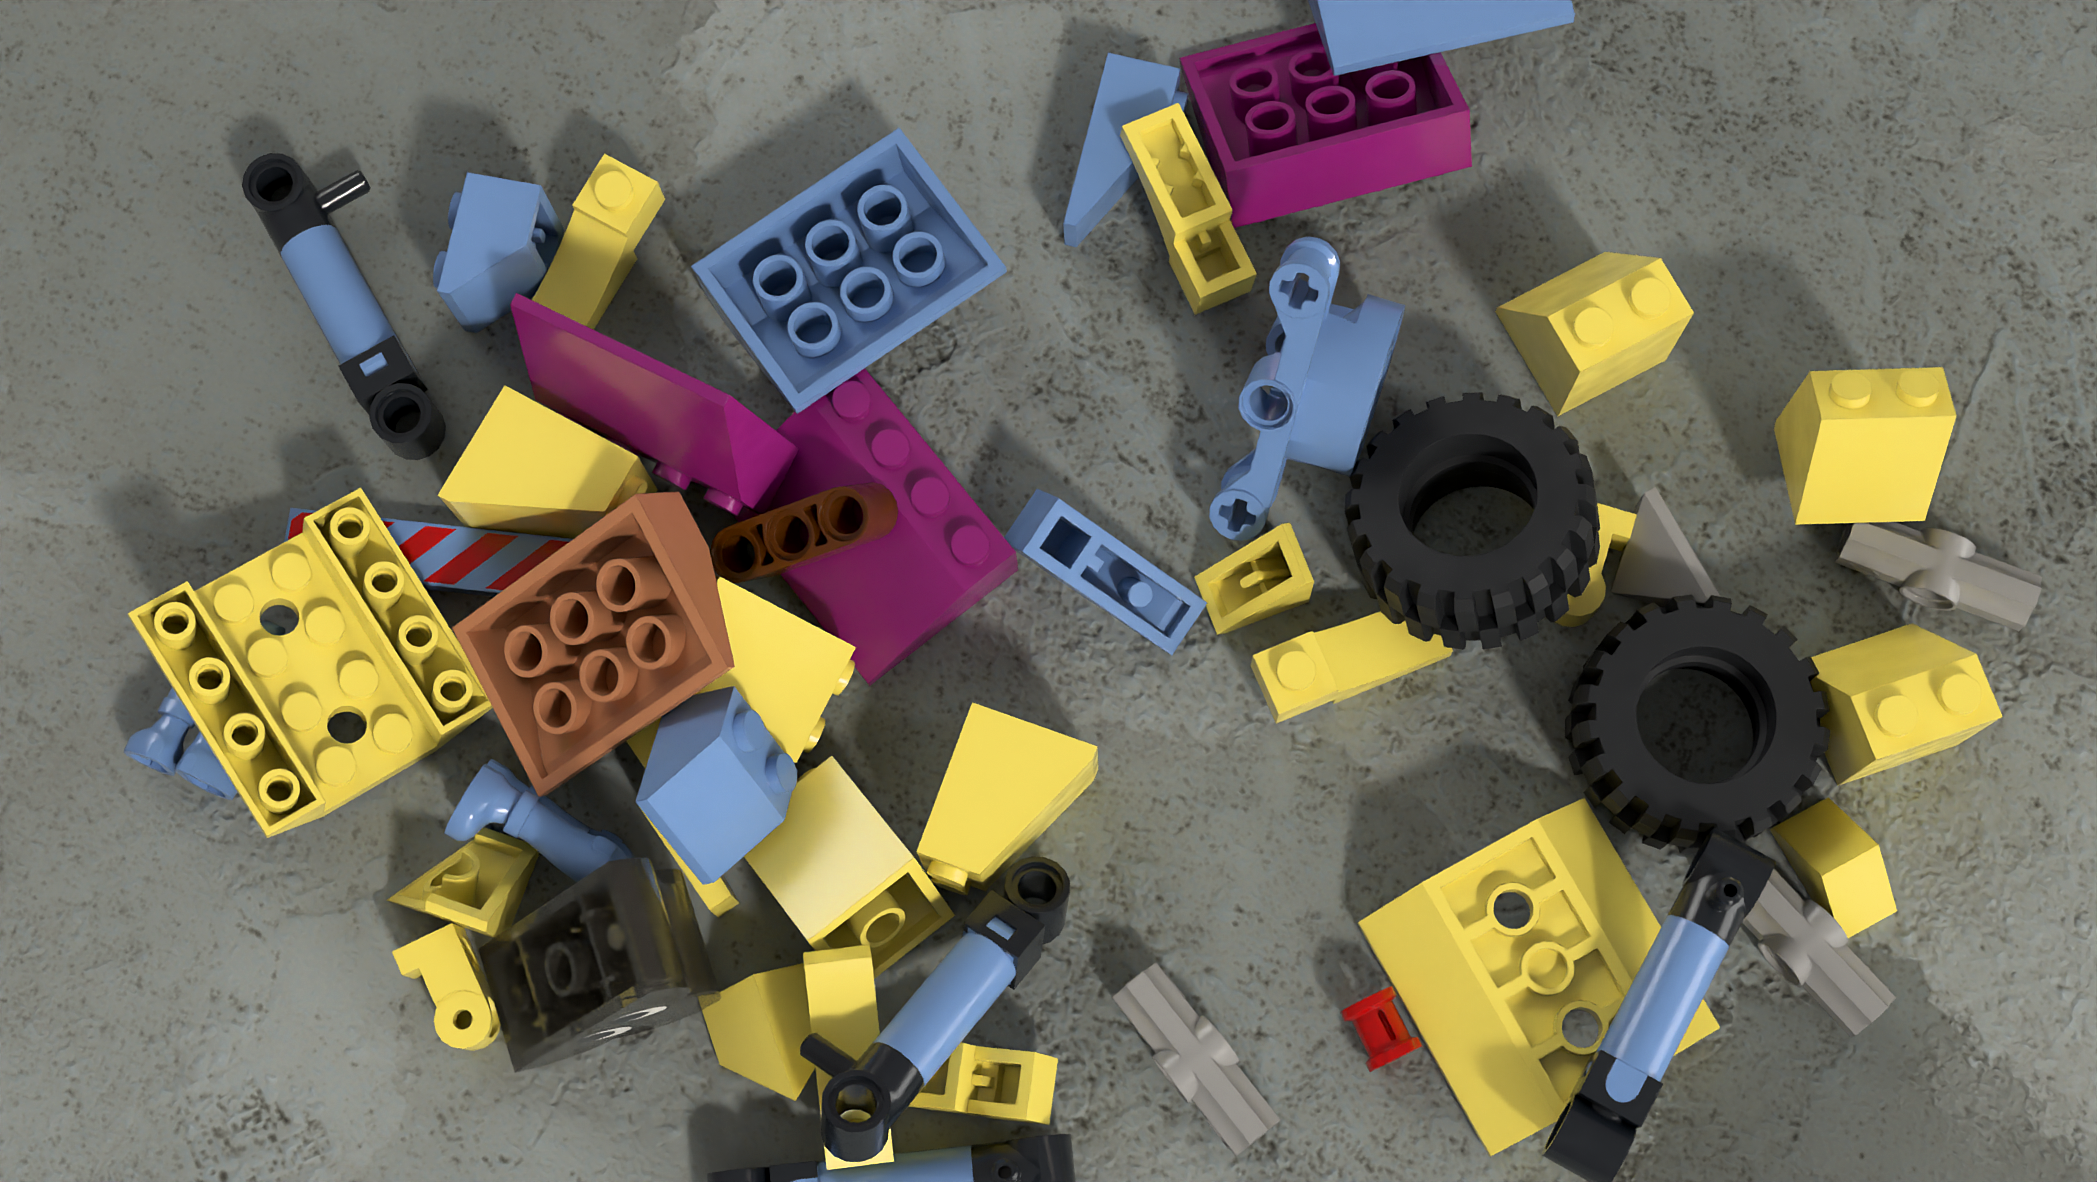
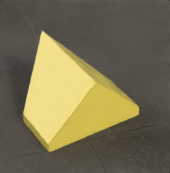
[387,827,539,942]
[700,963,815,1101]

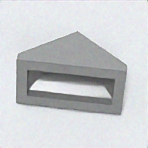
[1611,487,1721,607]

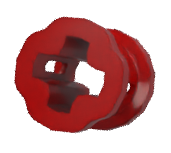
[1340,986,1423,1072]

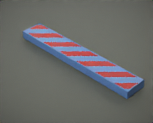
[284,508,573,597]

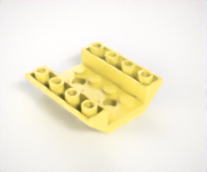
[128,488,493,838]
[1357,798,1720,1157]

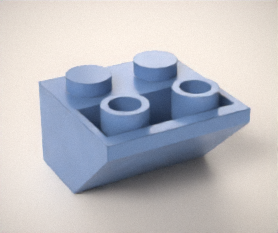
[433,172,564,333]

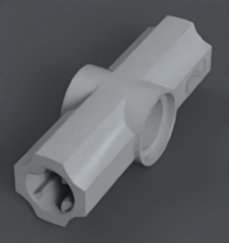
[1835,522,2042,631]
[1742,869,1896,1037]
[1112,963,1280,1156]

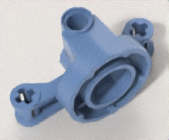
[1209,237,1405,541]

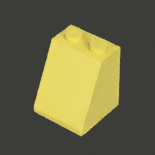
[1495,252,1694,417]
[1774,367,1956,525]
[438,385,658,539]
[694,575,856,763]
[1810,623,2003,786]
[916,702,1098,895]
[744,756,955,979]

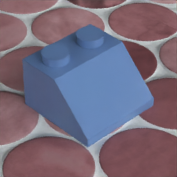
[635,686,798,885]

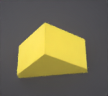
[1194,523,1314,635]
[1770,797,1897,938]

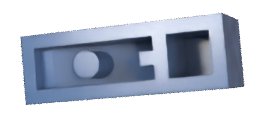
[1063,53,1189,247]
[1004,489,1207,655]

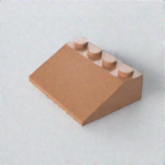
[452,492,735,797]

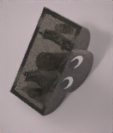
[478,857,721,1072]

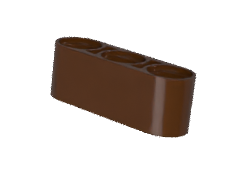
[710,482,898,583]

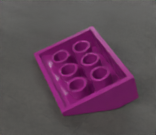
[1179,23,1472,228]
[510,293,799,516]
[732,368,1019,686]

